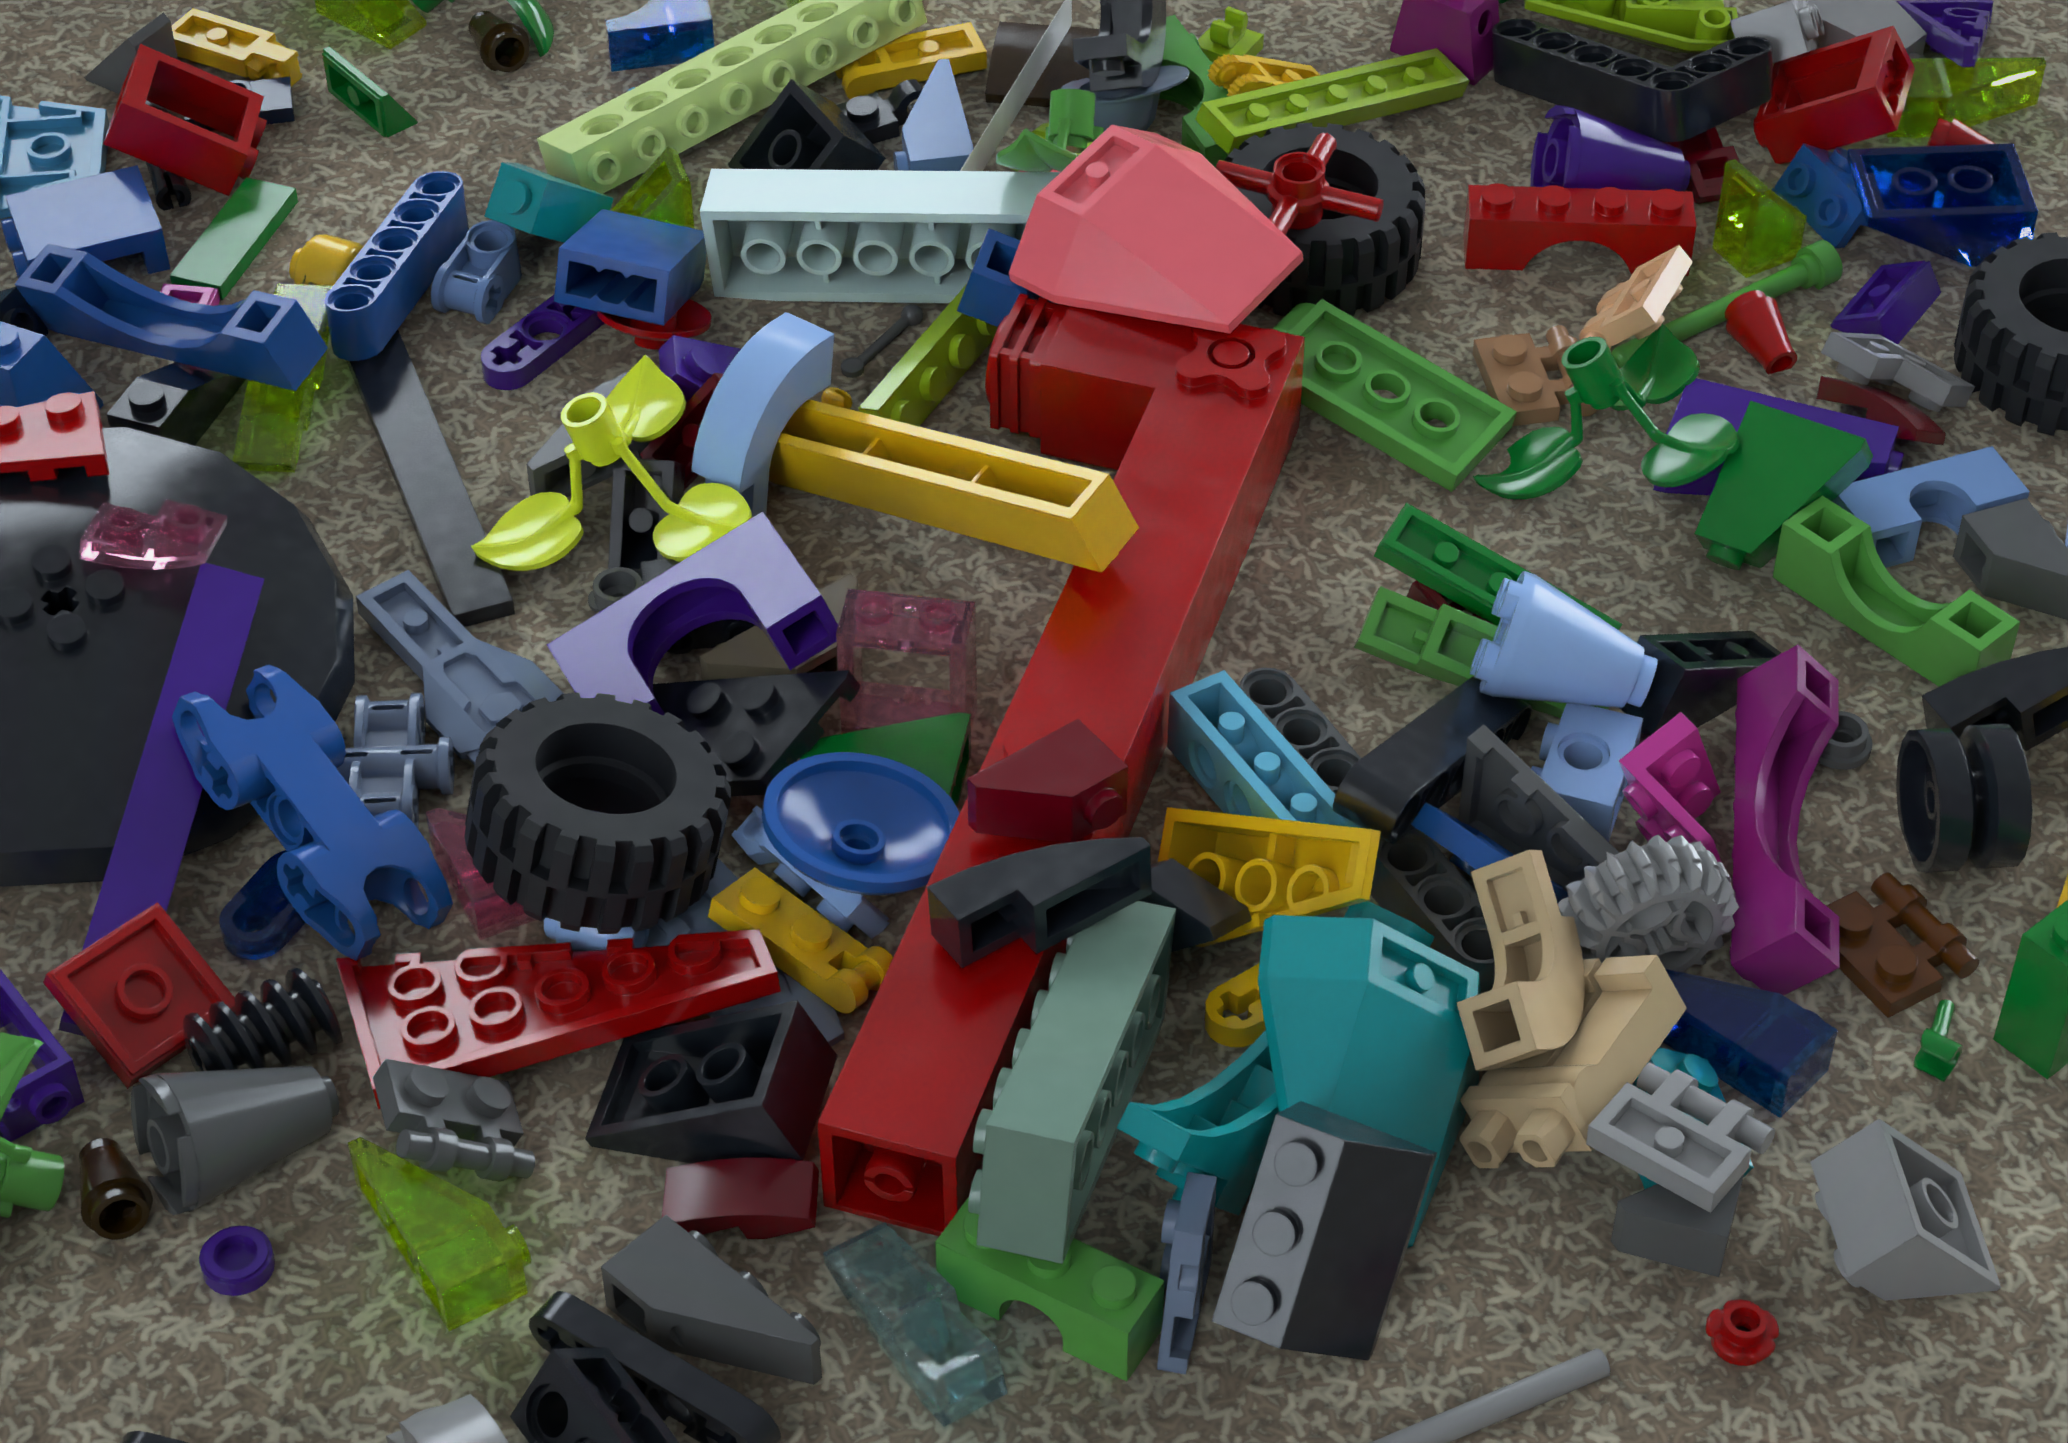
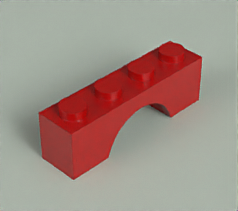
[1463,183,1697,276]

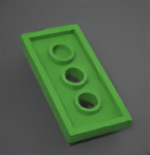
[1272,299,1517,492]

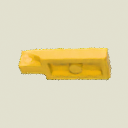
[172,8,302,87]

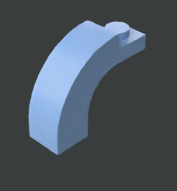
[691,312,834,518]

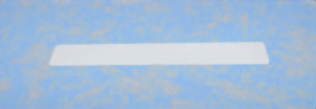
[960,0,1072,171]

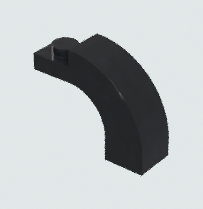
[1073,0,1166,93]

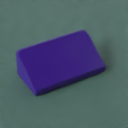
[1830,260,1941,344]

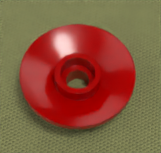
[597,299,712,350]

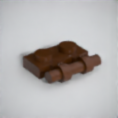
[1826,872,1979,1018]

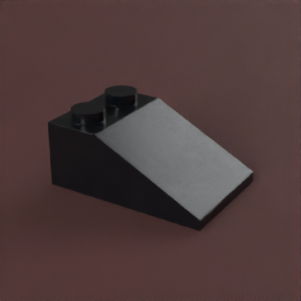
[585,1000,838,1163]

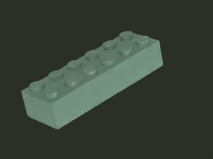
[968,901,1176,1264]

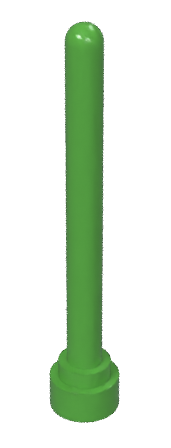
[1612,240,1843,368]

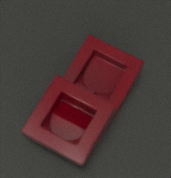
[1661,127,1751,204]
[1816,376,1946,446]
[661,1158,819,1239]

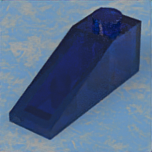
[1663,969,1838,1118]

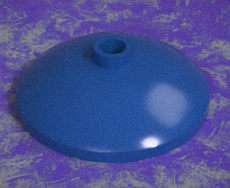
[762,752,960,895]

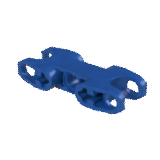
[172,665,453,961]

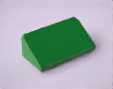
[322,46,418,137]

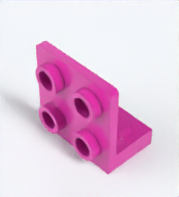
[1619,712,1722,862]

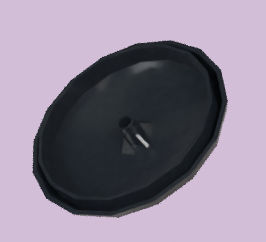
[0,427,355,887]

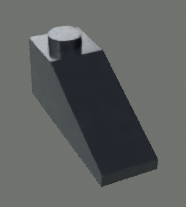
[107,362,246,446]
[1619,631,1781,736]

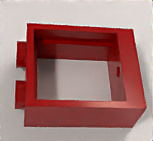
[1753,25,1915,164]
[103,44,267,196]

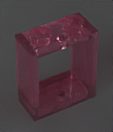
[836,589,977,733]

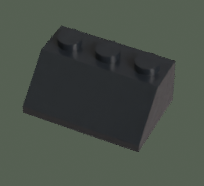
[1212,1101,1437,1360]

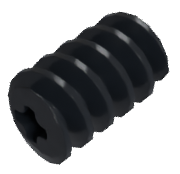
[183,968,343,1071]

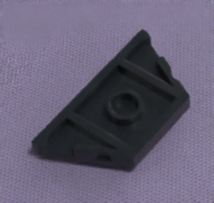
[653,670,861,797]

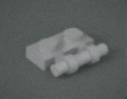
[1586,1062,1775,1213]

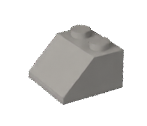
[1810,1119,2001,1301]

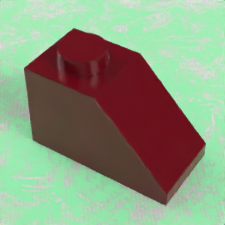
[967,719,1128,843]

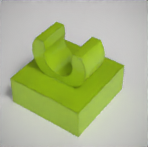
[1198,6,1264,62]

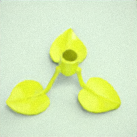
[471,355,752,571]

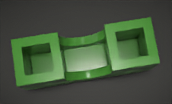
[935,1197,1164,1382]

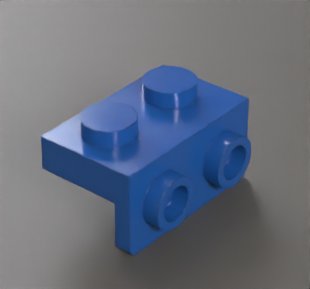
[1775,143,1908,248]

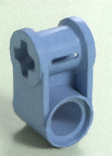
[431,220,522,324]

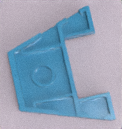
[0,95,109,219]

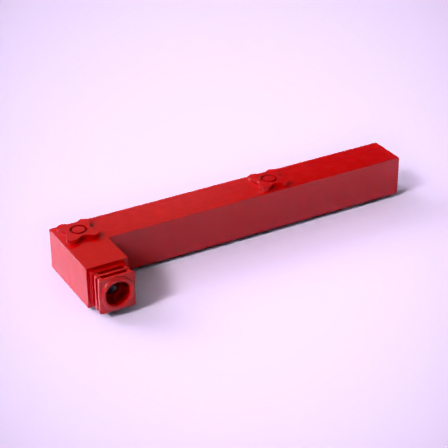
[818,293,1305,1237]

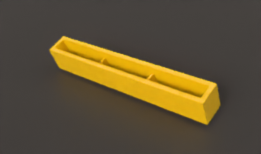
[769,399,1139,573]

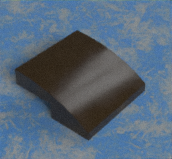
[985,22,1100,107]

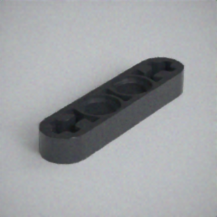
[529,1291,781,1443]

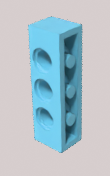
[1167,670,1362,828]

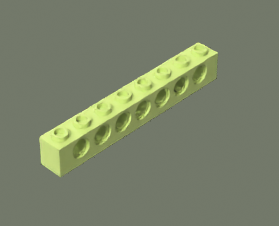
[537,0,927,194]

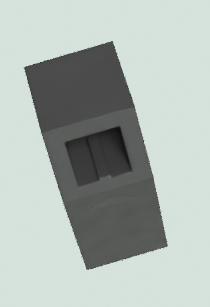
[601,1215,822,1385]

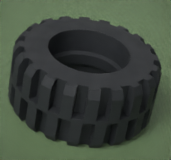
[1223,123,1426,317]
[1954,232,2068,436]
[464,693,731,934]

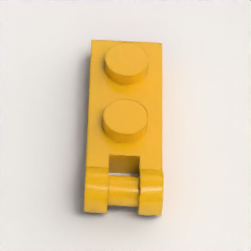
[834,22,987,99]
[708,867,893,1014]

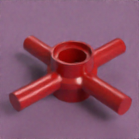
[1215,133,1384,235]

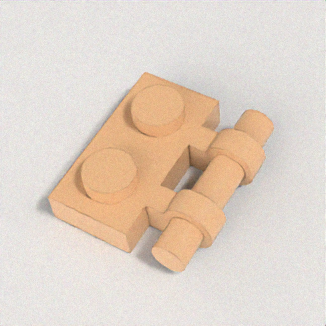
[1579,245,1693,349]

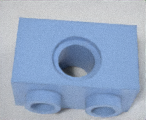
[1531,703,1643,842]

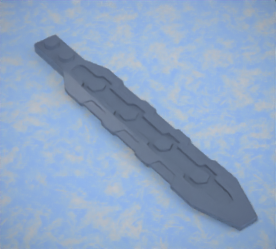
[356,570,844,1046]

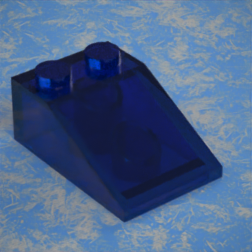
[1847,143,2038,267]

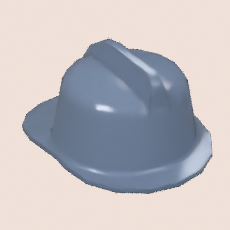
[1061,65,1190,131]

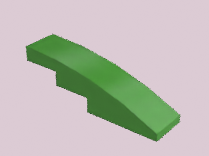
[1354,586,1609,718]

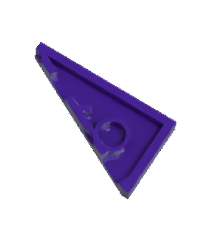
[1897,0,1994,67]

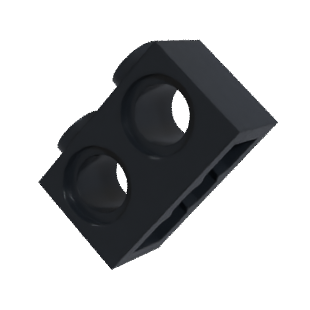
[510,1347,679,1443]

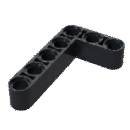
[1492,18,1773,142]

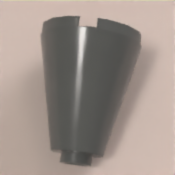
[131,1066,339,1216]

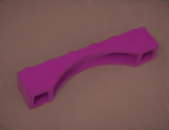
[1729,644,1840,997]

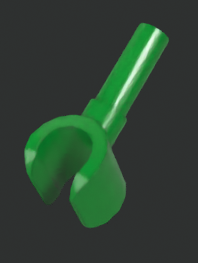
[1914,999,1963,1082]

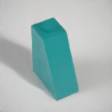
[484,162,614,243]

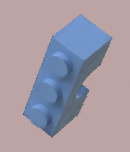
[1832,446,2030,568]

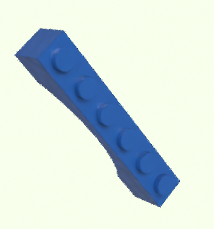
[14,243,328,391]

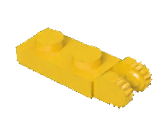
[1207,54,1320,96]

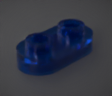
[219,850,305,960]

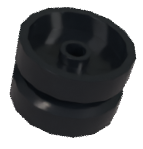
[1896,724,2032,873]

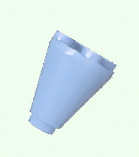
[1470,571,1658,708]

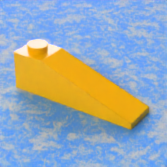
[1158,807,1381,947]

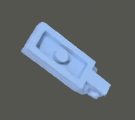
[732,806,889,939]

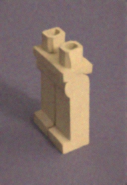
[1460,955,1687,1168]

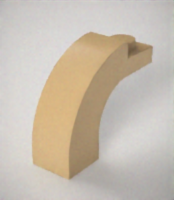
[1456,849,1585,1071]

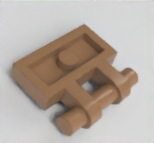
[1473,325,1598,426]

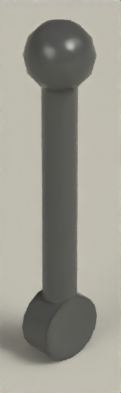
[841,304,923,378]

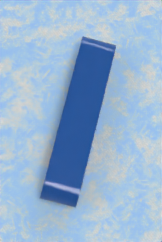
[324,171,469,361]

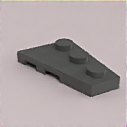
[1458,724,1620,890]

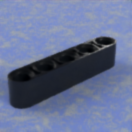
[1333,676,1532,844]

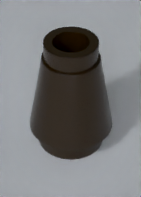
[468,11,530,72]
[79,1138,153,1240]

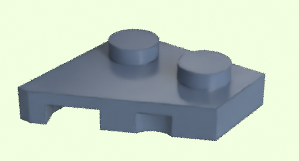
[1157,1172,1217,1375]

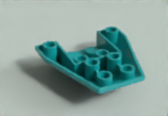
[1258,915,1481,1248]

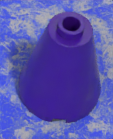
[1530,105,1690,192]

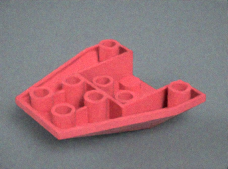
[1009,125,1303,333]

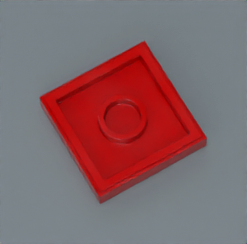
[43,902,235,1089]

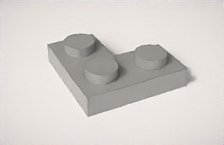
[1821,332,1975,412]

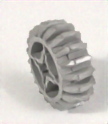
[1558,835,1739,978]

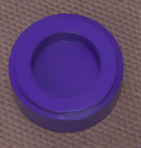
[199,1226,275,1296]

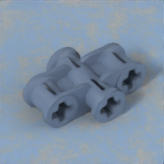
[337,693,455,829]

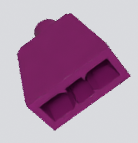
[1390,0,1500,85]

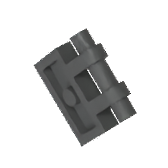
[373,1059,535,1182]

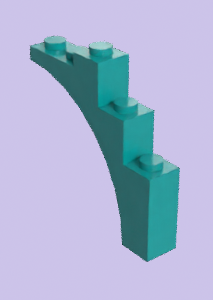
[1116,901,1435,1216]

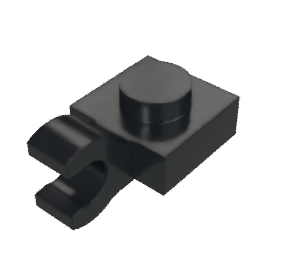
[837,79,923,144]

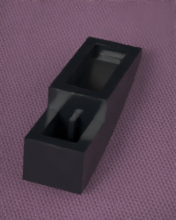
[1921,647,2068,752]
[927,837,1152,968]

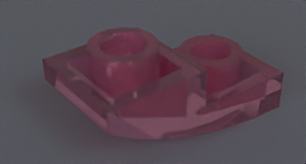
[79,499,227,569]

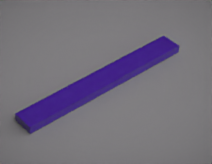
[59,561,264,1037]

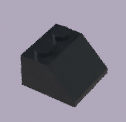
[727,79,886,170]

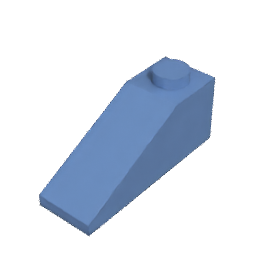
[893,59,974,171]

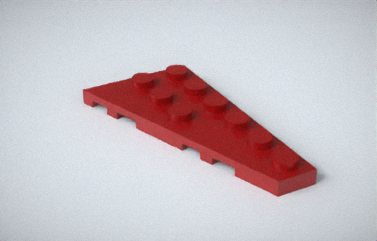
[336,929,781,1110]

